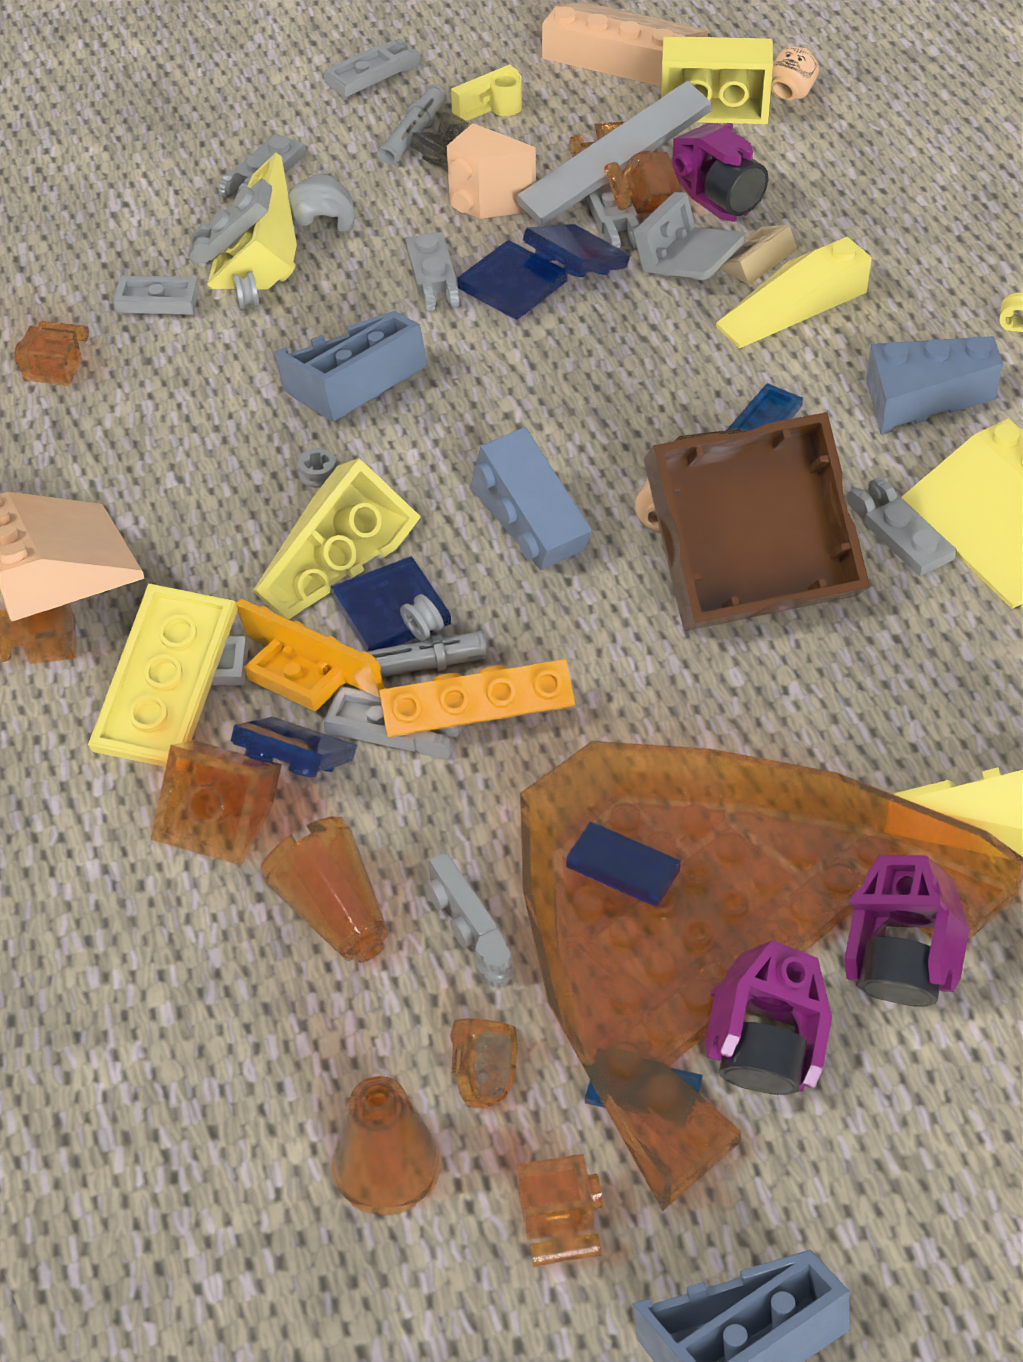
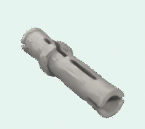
[377,84,447,165]
[368,630,487,677]

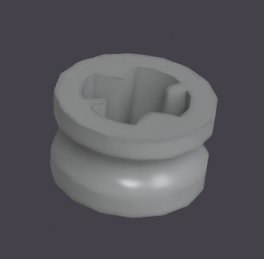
[233,271,259,310]
[298,448,336,488]
[400,594,444,641]

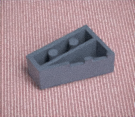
[274,311,428,422]
[866,336,1003,435]
[470,427,592,570]
[632,1249,850,1362]

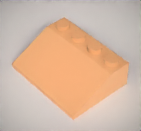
[542,2,709,86]
[0,492,144,622]

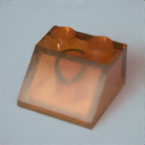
[151,740,282,865]

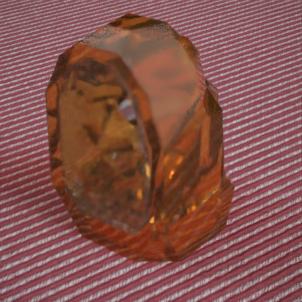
[450,1018,518,1109]

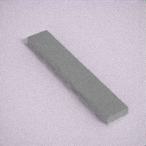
[517,80,712,227]

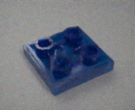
[523,224,631,277]
[457,240,568,320]
[331,556,451,652]
[230,716,357,777]

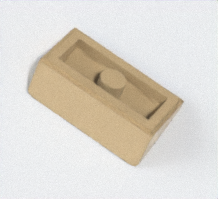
[719,225,797,285]

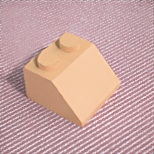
[447,123,536,219]

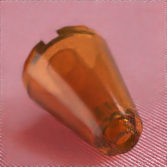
[260,816,388,963]
[331,1076,442,1216]

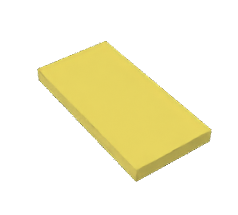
[88,583,238,770]

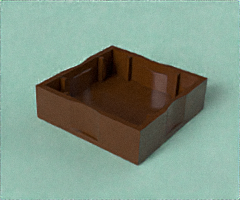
[643,412,870,631]

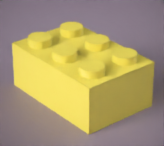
[661,36,773,124]

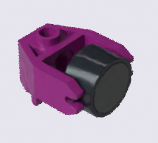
[672,123,769,222]
[844,855,969,1007]
[705,940,832,1095]

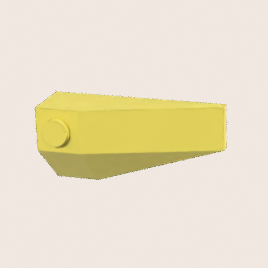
[207,152,297,290]
[716,237,872,348]
[253,458,421,620]
[884,767,1023,858]

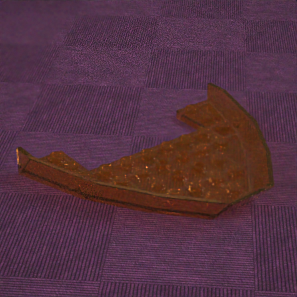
[520,741,1023,1211]

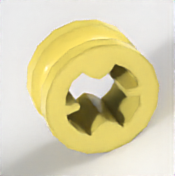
[999,293,1023,332]

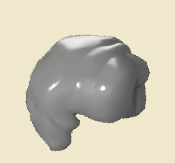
[288,174,356,232]

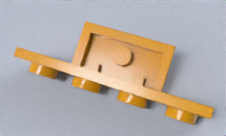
[236,598,385,712]
[379,659,575,738]

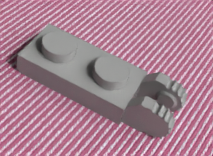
[324,38,422,98]
[218,133,306,198]
[585,174,639,254]
[188,178,272,263]
[405,232,460,312]
[847,477,956,577]
[323,686,463,759]
[426,853,513,988]

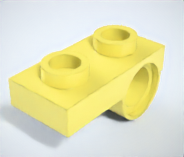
[451,64,522,124]

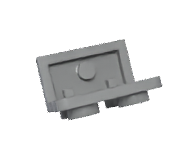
[633,192,746,280]

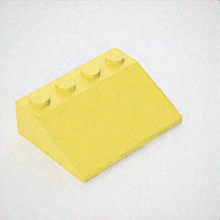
[901,418,1023,609]

